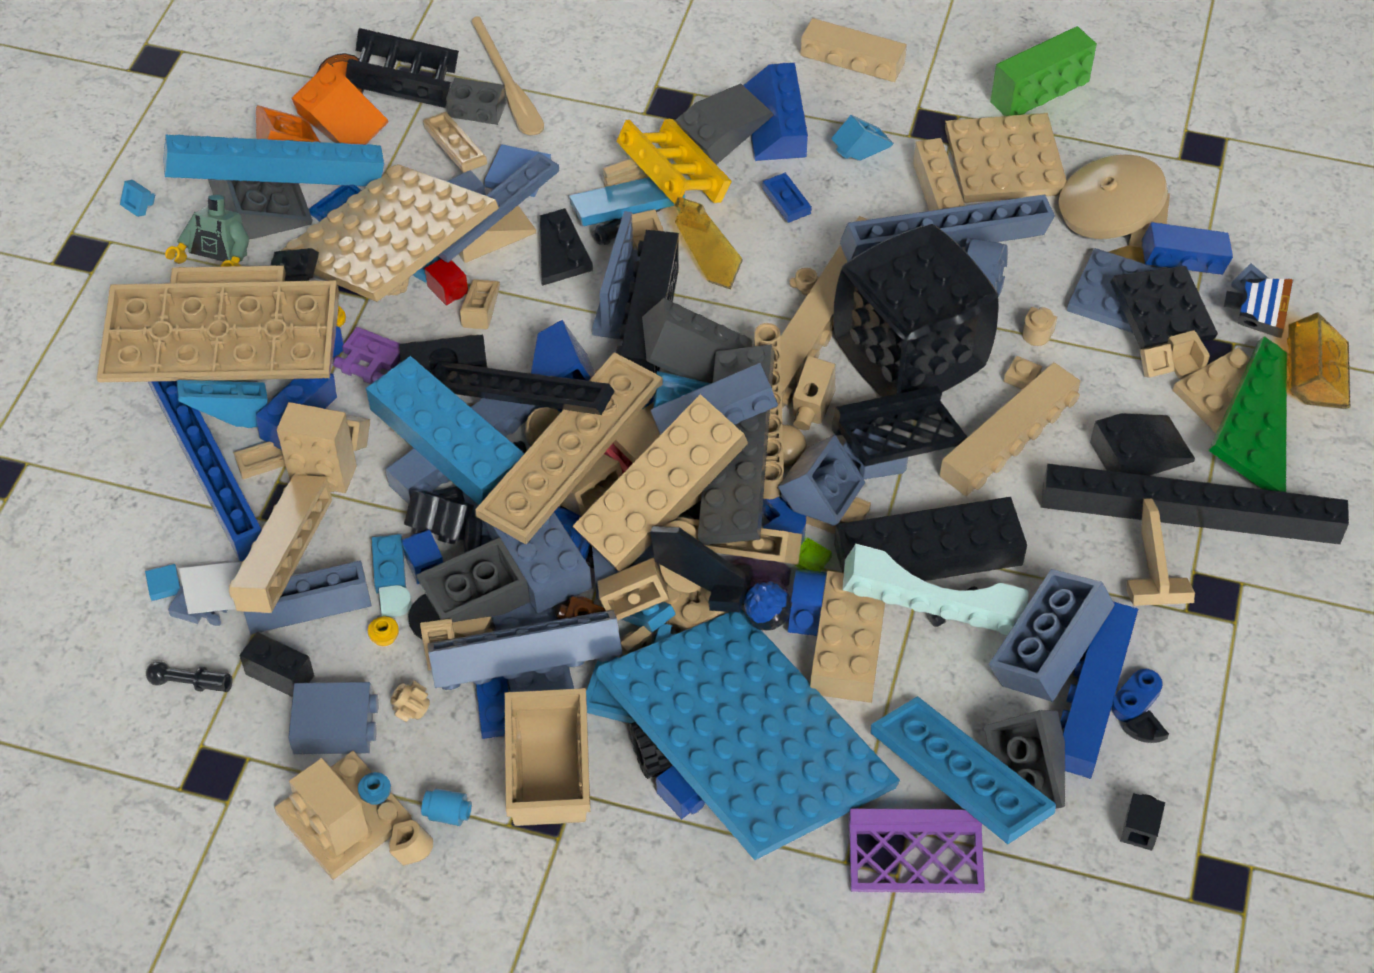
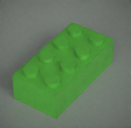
[990,26,1097,116]

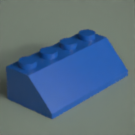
[744,62,808,161]

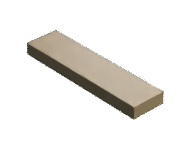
[423,112,487,173]

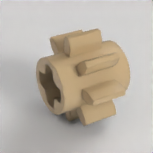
[390,681,430,722]

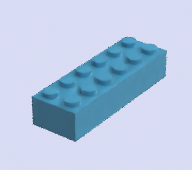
[366,356,524,505]

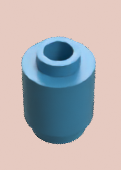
[421,788,472,826]

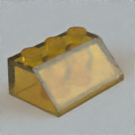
[1287,312,1351,409]

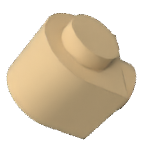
[1022,307,1057,346]
[389,820,434,866]

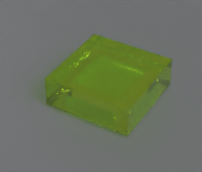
[793,538,832,571]

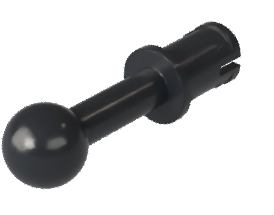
[145,661,233,692]

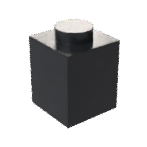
[1120,793,1166,851]

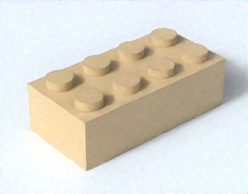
[810,571,885,703]

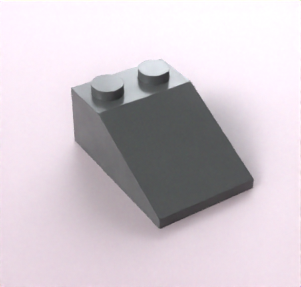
[675,83,773,165]
[416,537,530,622]
[984,710,1065,809]

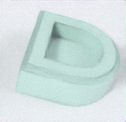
[379,585,412,618]

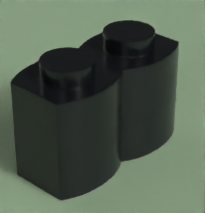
[404,489,474,544]

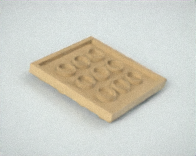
[945,113,1067,203]

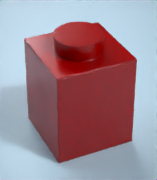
[425,259,468,306]

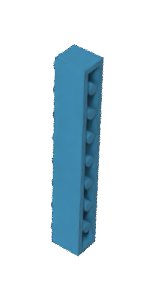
[163,134,384,186]

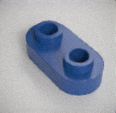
[1112,669,1163,723]

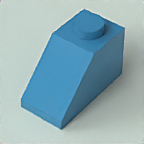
[831,115,894,161]

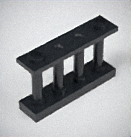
[346,28,459,108]

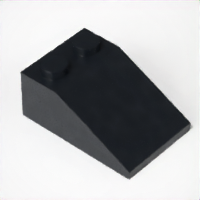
[1090,413,1195,476]

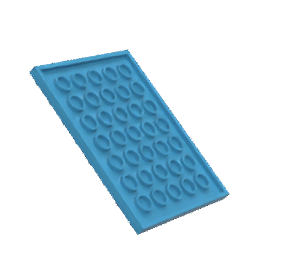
[595,609,900,860]

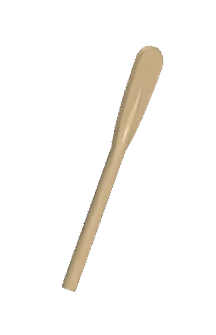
[472,16,544,135]

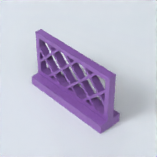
[848,809,985,893]

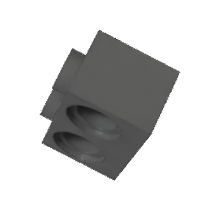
[446,77,506,125]

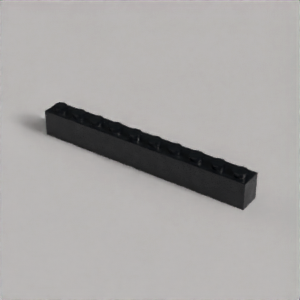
[1041,463,1349,545]

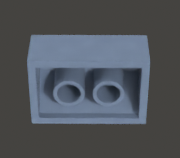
[778,434,865,525]

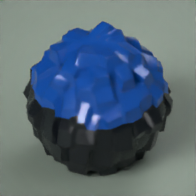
[744,581,792,631]

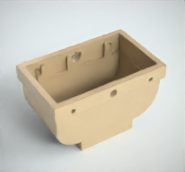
[505,688,591,826]

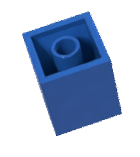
[531,320,595,412]

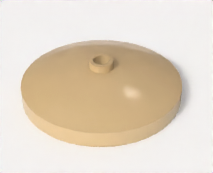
[1059,154,1168,239]

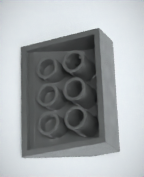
[208,179,313,239]

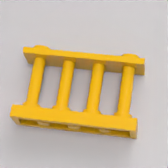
[616,119,732,205]

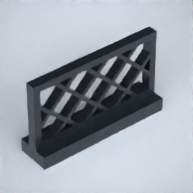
[831,386,967,467]

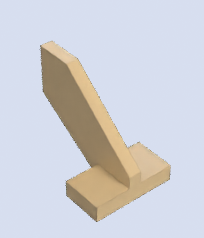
[1126,499,1195,606]

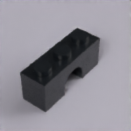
[399,334,487,374]

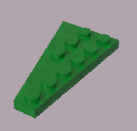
[1208,336,1287,492]

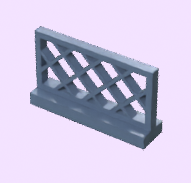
[592,211,640,340]

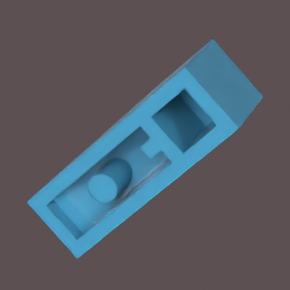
[177,380,268,428]

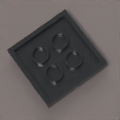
[1110,266,1218,349]

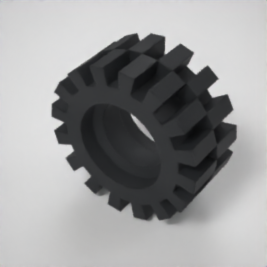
[629,722,672,779]

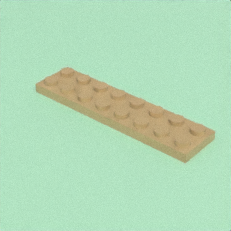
[475,352,663,544]

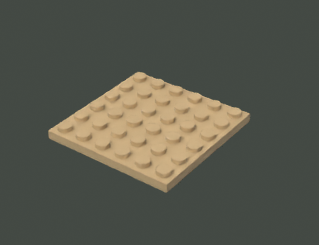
[281,164,499,302]

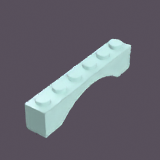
[843,544,1028,635]

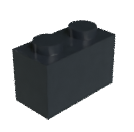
[239,632,315,697]

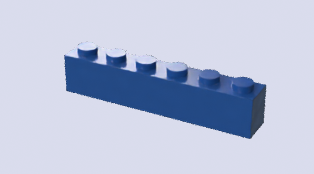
[1060,602,1139,779]

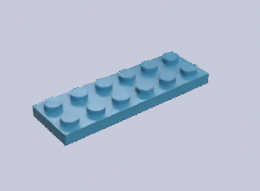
[871,696,1056,844]

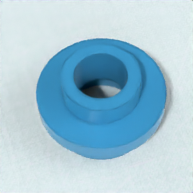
[358,772,391,805]

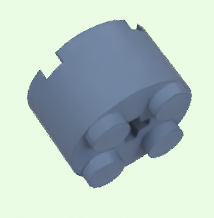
[965,238,1008,297]

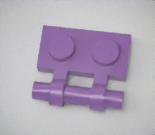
[333,327,400,384]

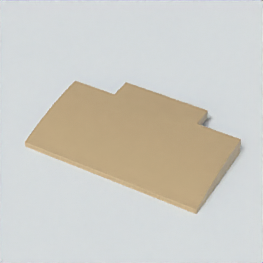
[97,266,339,382]

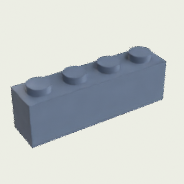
[651,363,778,435]
[244,560,372,634]

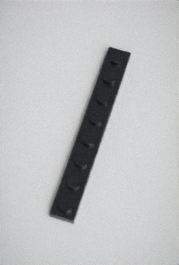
[432,362,615,415]

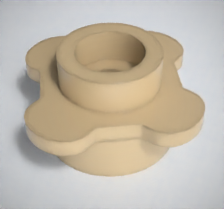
[790,268,819,295]

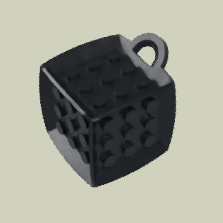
[834,224,999,397]

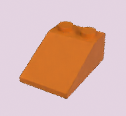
[292,63,389,145]
[256,105,320,142]

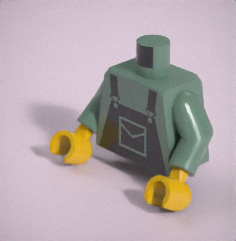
[165,195,249,267]

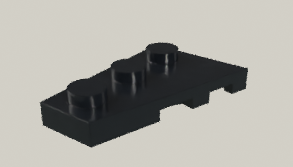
[540,208,593,286]

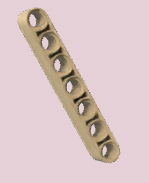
[754,323,784,500]

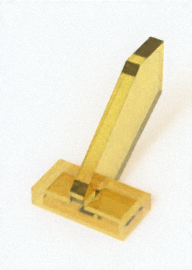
[674,197,743,290]

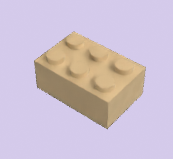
[277,402,357,493]

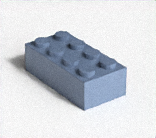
[483,513,592,614]
[989,569,1115,702]

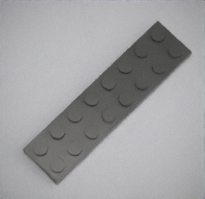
[698,344,775,545]

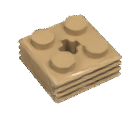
[663,584,729,633]

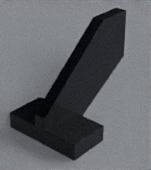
[650,526,753,613]

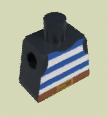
[1224,279,1293,338]

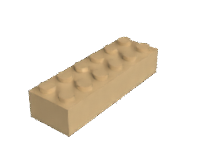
[573,394,748,572]

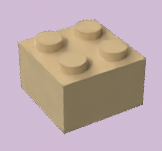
[289,758,369,857]

